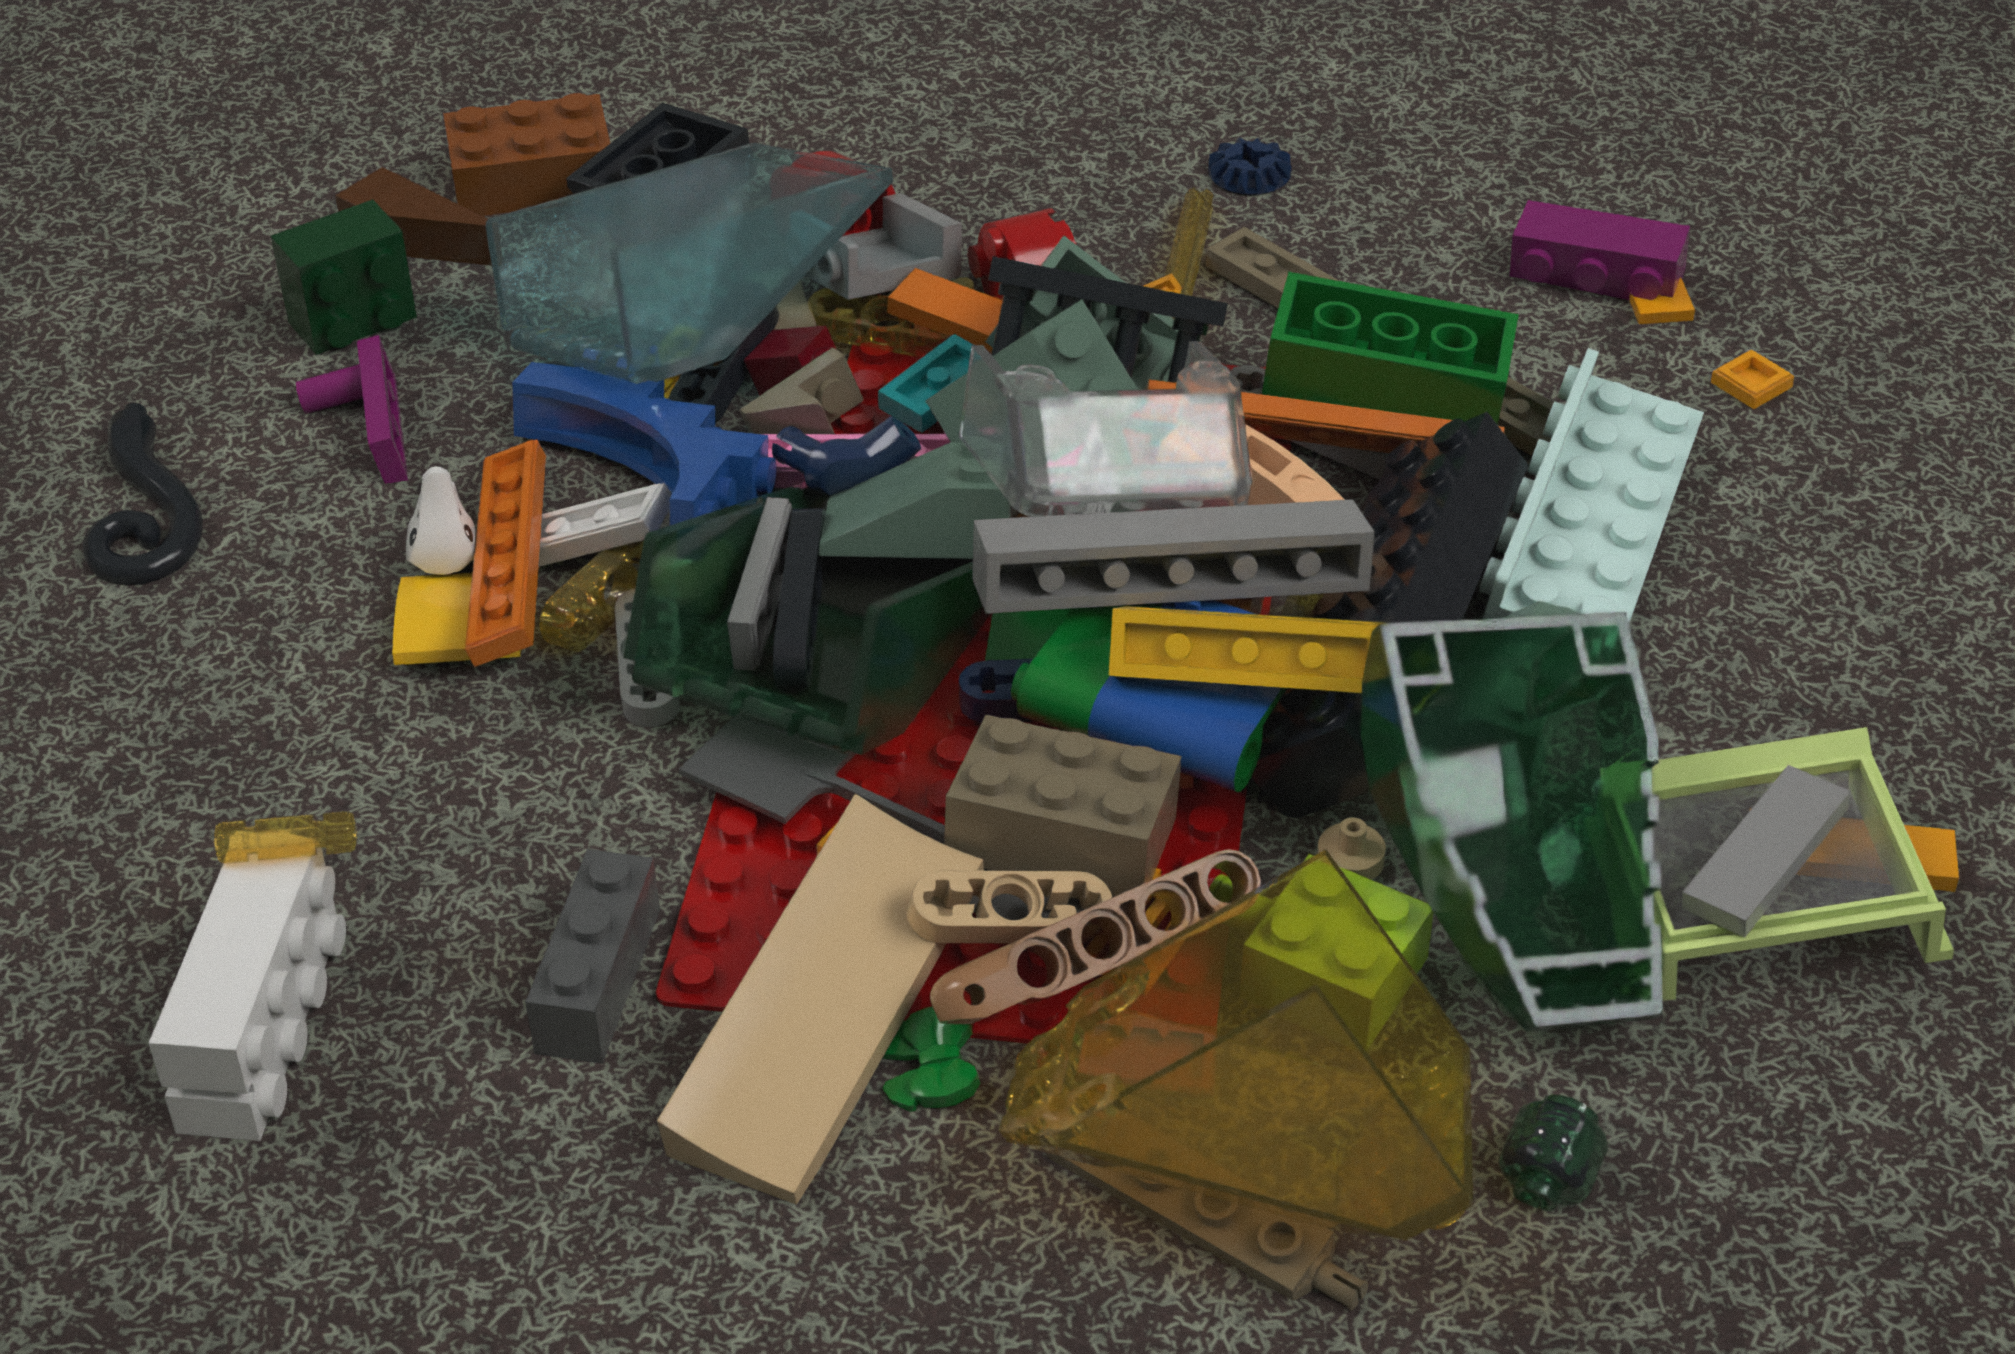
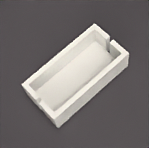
[149,831,346,1141]

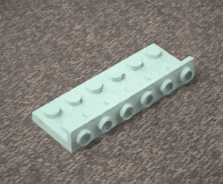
[1479,348,1704,661]

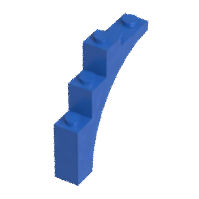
[512,362,776,559]

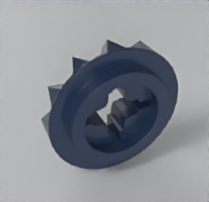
[1208,138,1292,195]

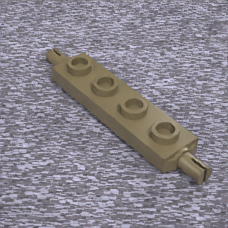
[1017,1091,1369,1311]

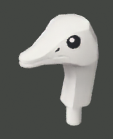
[406,466,476,575]

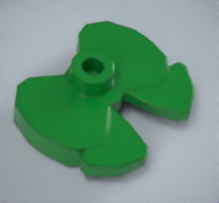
[882,1006,981,1112]

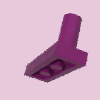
[296,335,408,484]

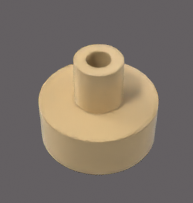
[1317,817,1386,880]

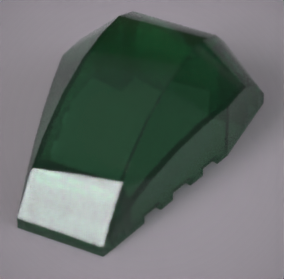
[1361,612,1663,1032]

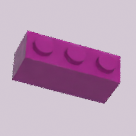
[1509,200,1690,300]

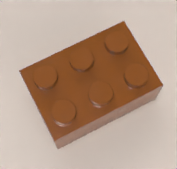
[443,93,610,216]

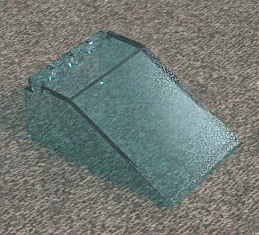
[486,143,893,384]

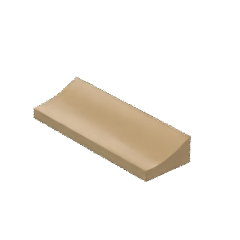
[657,794,984,1205]

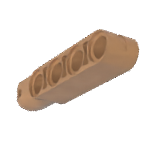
[930,849,1261,1024]

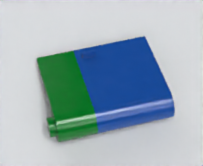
[1011,600,1288,793]

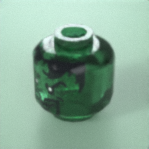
[1498,1094,1609,1212]

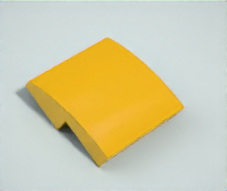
[392,572,522,665]

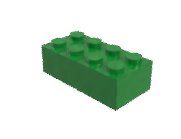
[1262,271,1519,425]

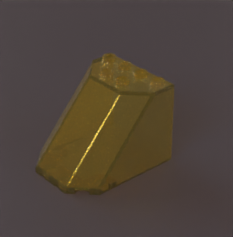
[999,849,1473,1241]

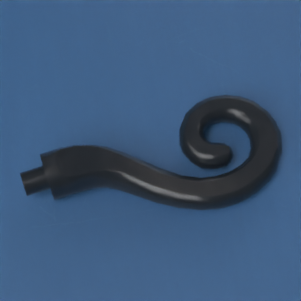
[83,403,203,585]

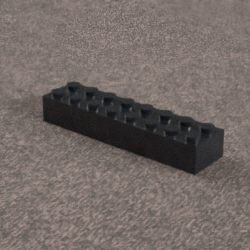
[1251,411,1528,819]

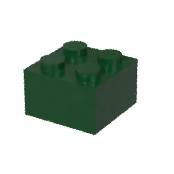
[270,199,417,355]

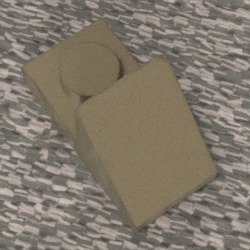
[739,347,864,434]

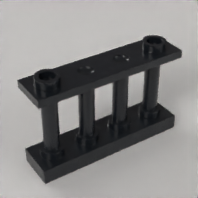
[988,256,1228,448]

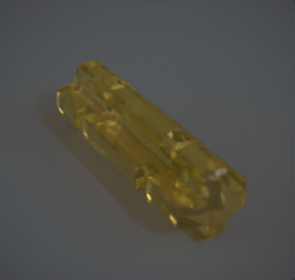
[214,811,358,864]

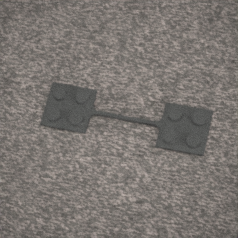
[679,694,1113,920]

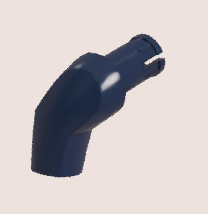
[772,416,922,495]

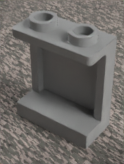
[786,193,962,300]

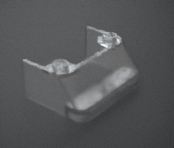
[959,341,1253,517]

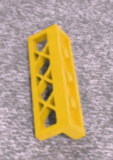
[1109,606,1389,694]

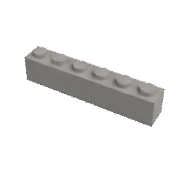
[973,499,1374,613]

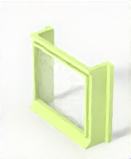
[1586,727,1954,1002]

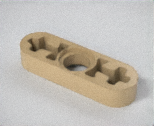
[907,870,1112,943]

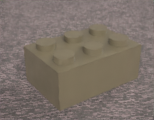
[944,715,1182,897]

